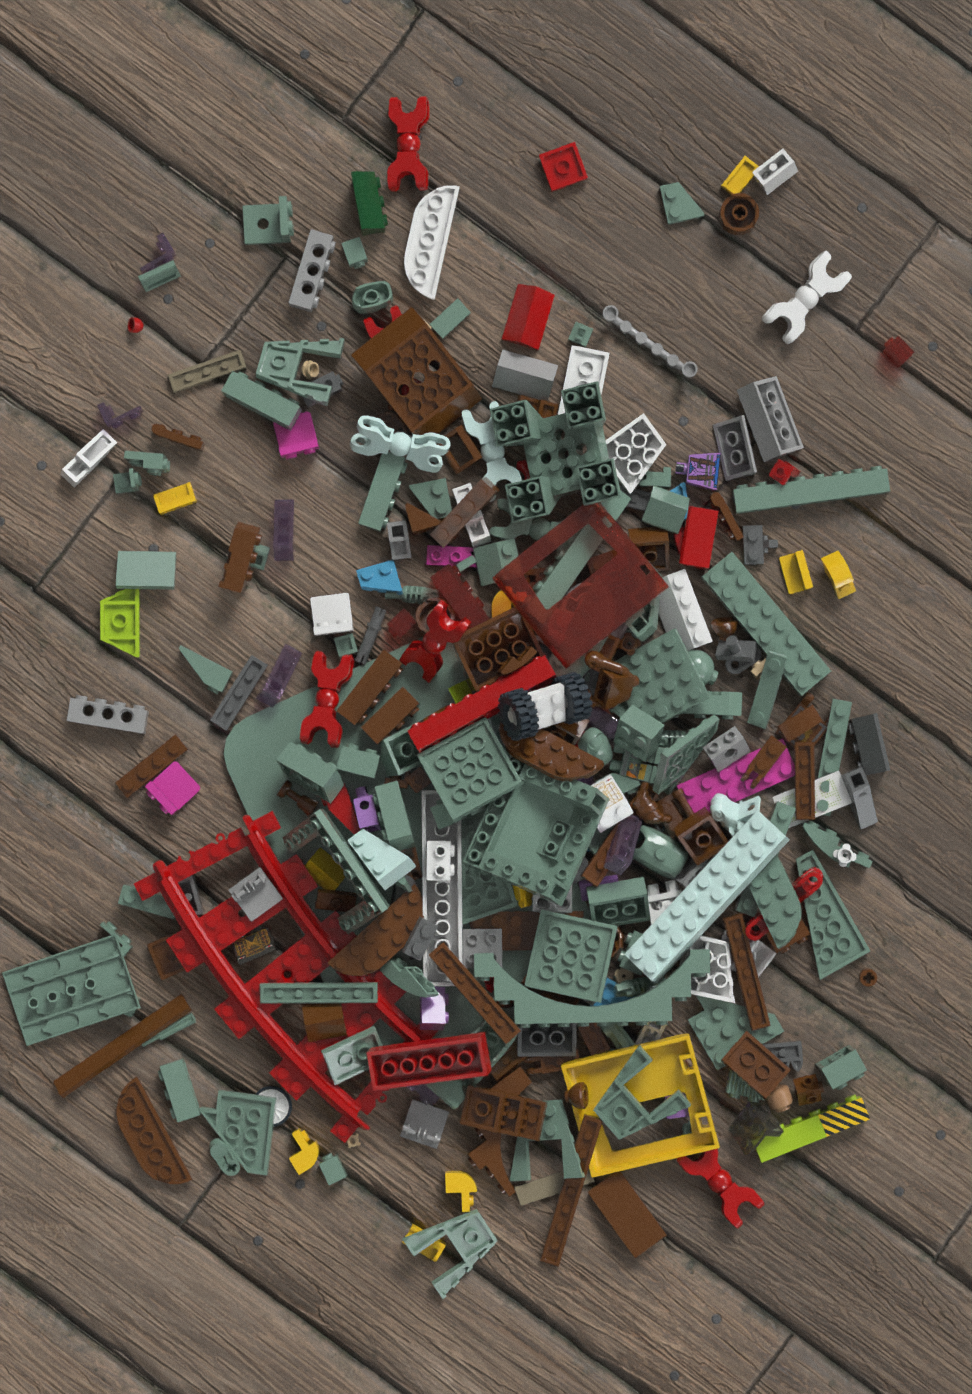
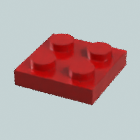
[539,142,588,192]

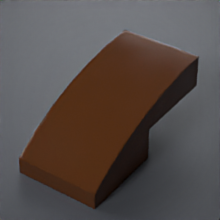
[517,395,559,418]
[497,646,537,675]
[777,705,823,743]

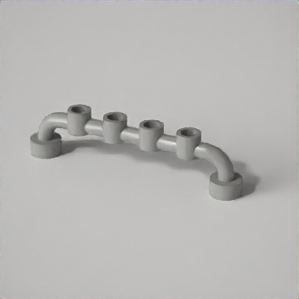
[603,305,697,378]

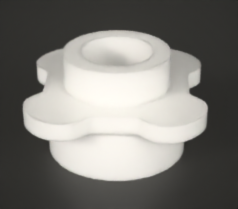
[833,844,856,867]

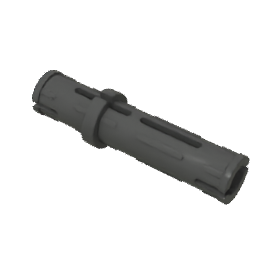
[355,606,387,665]

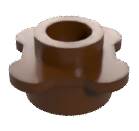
[618,632,641,655]

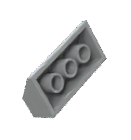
[737,376,804,462]

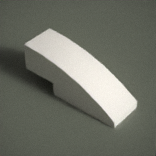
[61,429,117,488]
[452,483,491,548]

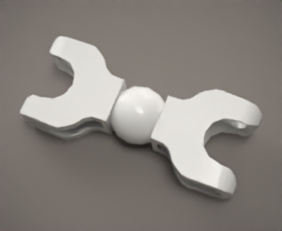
[762,251,852,344]

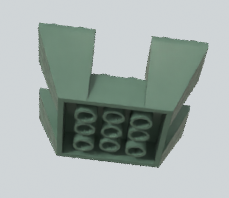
[490,381,621,523]

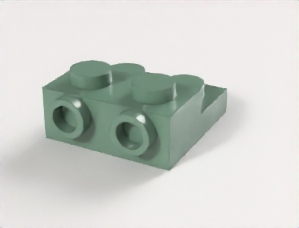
[124,451,170,476]

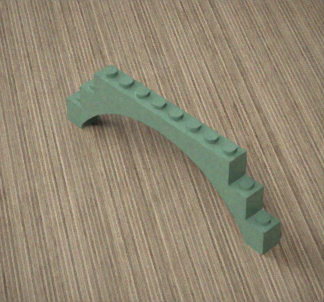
[474,949,710,1028]

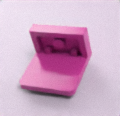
[273,412,319,460]
[145,762,200,815]

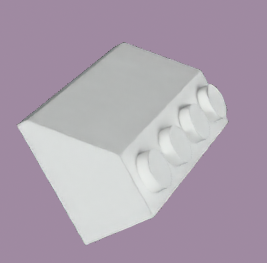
[659,569,712,651]

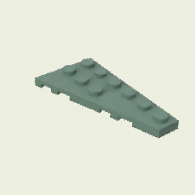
[461,810,518,925]
[795,850,870,980]

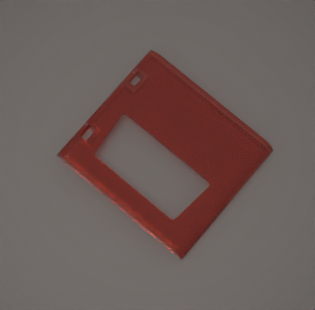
[492,502,669,670]

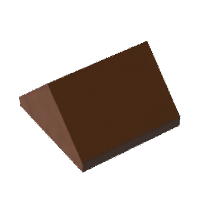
[405,503,441,535]
[301,1003,347,1042]

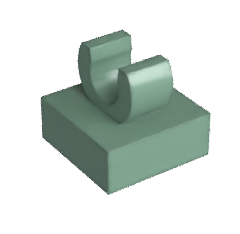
[568,322,593,348]

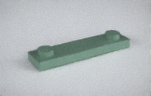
[747,650,788,729]

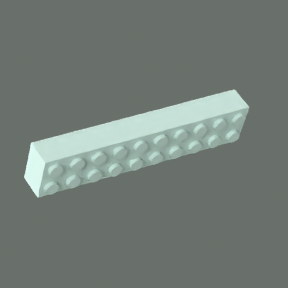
[624,810,790,983]

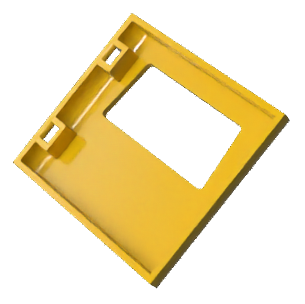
[561,1034,720,1178]

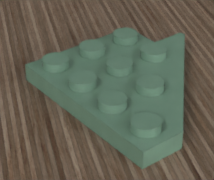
[653,715,720,795]
[687,995,784,1070]
[200,1090,277,1175]

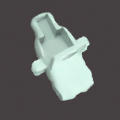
[710,793,761,836]

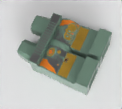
[609,743,665,784]

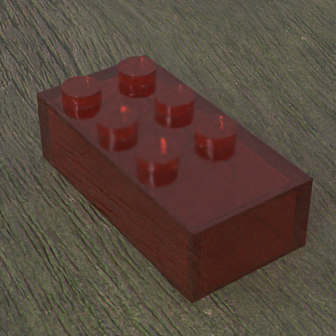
[430,564,490,630]

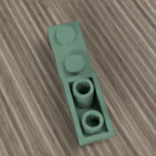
[801,821,873,868]
[380,954,439,998]

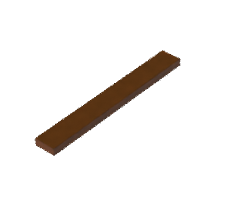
[53,994,192,1098]
[540,1114,603,1267]

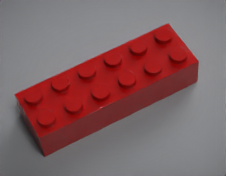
[366,1032,492,1091]

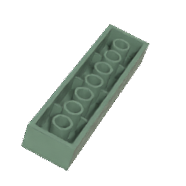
[701,552,831,696]

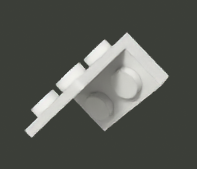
[310,593,354,636]

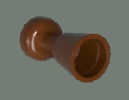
[277,780,319,817]

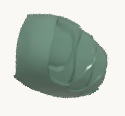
[352,281,393,314]
[577,727,613,765]

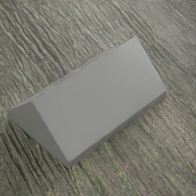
[492,350,558,401]
[713,415,757,481]

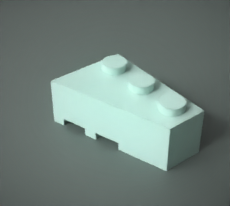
[347,829,416,890]

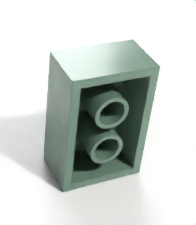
[277,742,344,804]
[373,781,415,851]
[586,877,651,926]
[815,1045,867,1090]

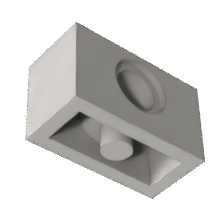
[702,726,751,772]

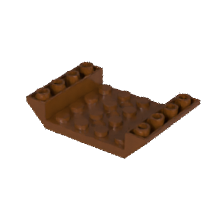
[351,307,482,435]

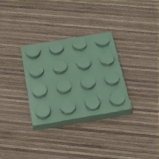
[614,628,710,724]
[417,717,523,822]
[524,909,618,1003]

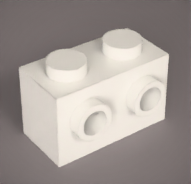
[752,149,798,195]
[427,841,455,881]

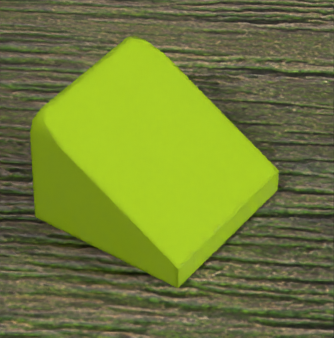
[448,680,473,703]

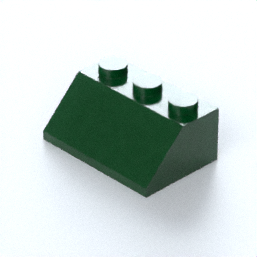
[351,171,388,236]

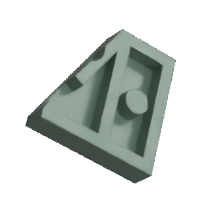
[659,182,704,225]
[409,478,452,519]

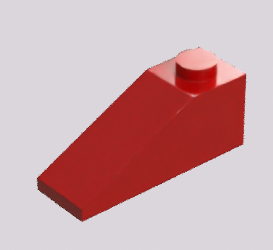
[321,783,360,835]

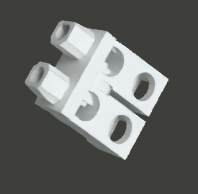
[647,880,682,925]

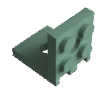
[243,196,294,245]

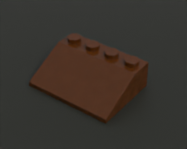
[452,604,544,691]

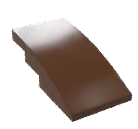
[460,1085,548,1141]
[588,1171,667,1258]

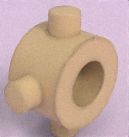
[347,1133,361,1148]

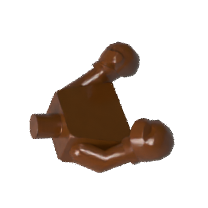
[584,650,639,710]

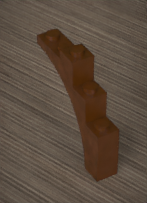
[468,1065,532,1197]

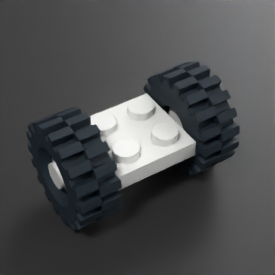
[498,672,592,741]

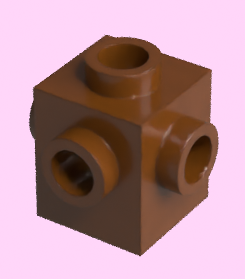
[793,1074,824,1106]

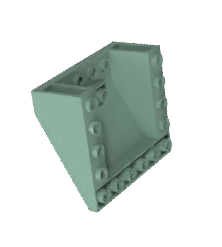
[463,755,610,906]
[282,809,390,934]

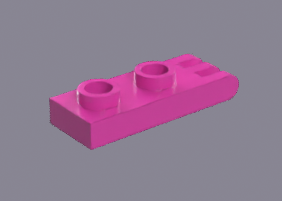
[427,545,477,568]

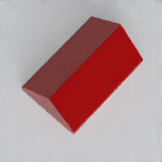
[502,284,555,350]
[679,506,719,570]

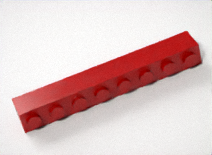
[407,655,557,753]

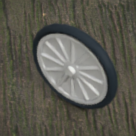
[255,1086,292,1127]

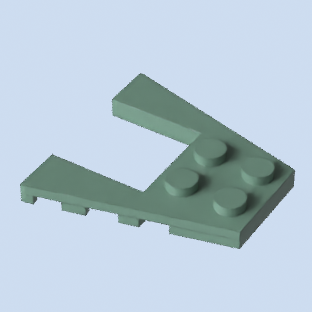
[256,338,345,406]
[593,1045,691,1140]
[510,1100,585,1181]
[402,1209,498,1299]

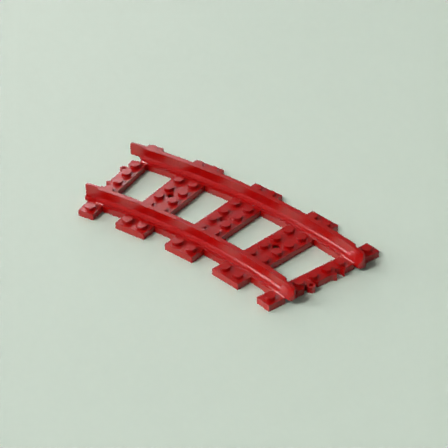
[134,810,439,1143]

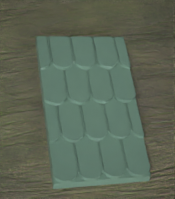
[2,934,141,1046]

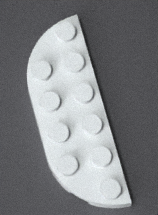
[404,186,460,300]

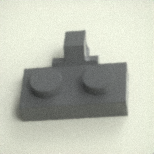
[742,525,778,565]

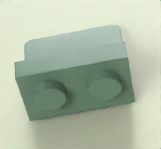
[427,1076,483,1109]

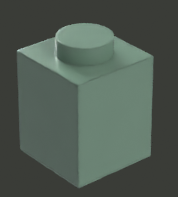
[342,237,368,269]
[319,1153,347,1185]

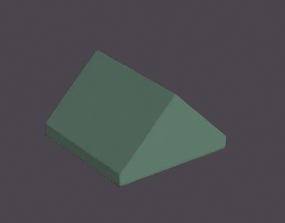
[641,486,690,534]

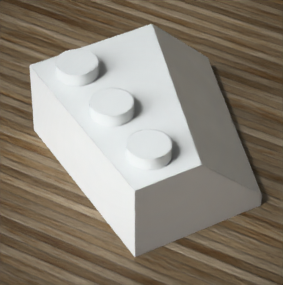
[606,413,666,494]
[680,935,735,1003]

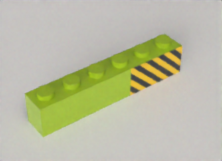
[752,1094,870,1163]

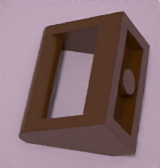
[437,424,482,475]

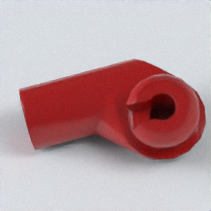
[516,460,530,480]

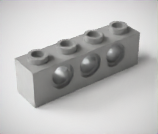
[289,229,336,312]
[67,695,149,734]

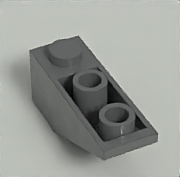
[841,767,878,830]

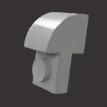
[387,520,411,560]

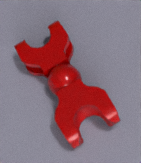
[387,96,430,191]
[399,600,472,683]
[300,651,354,748]
[745,867,823,941]
[675,1148,765,1229]

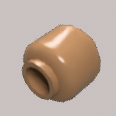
[766,1083,793,1112]

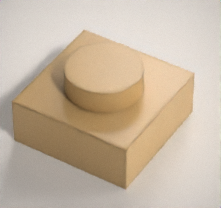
[751,658,766,680]

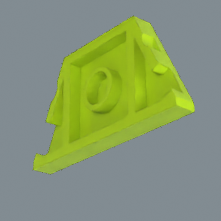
[100,589,140,658]

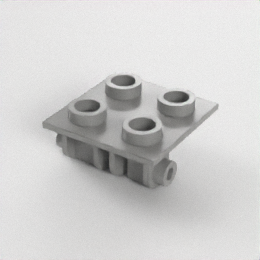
[229,867,283,922]
[463,929,502,968]
[400,1099,449,1149]

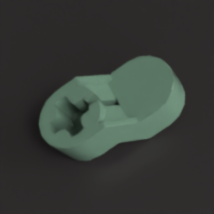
[209,1138,240,1176]

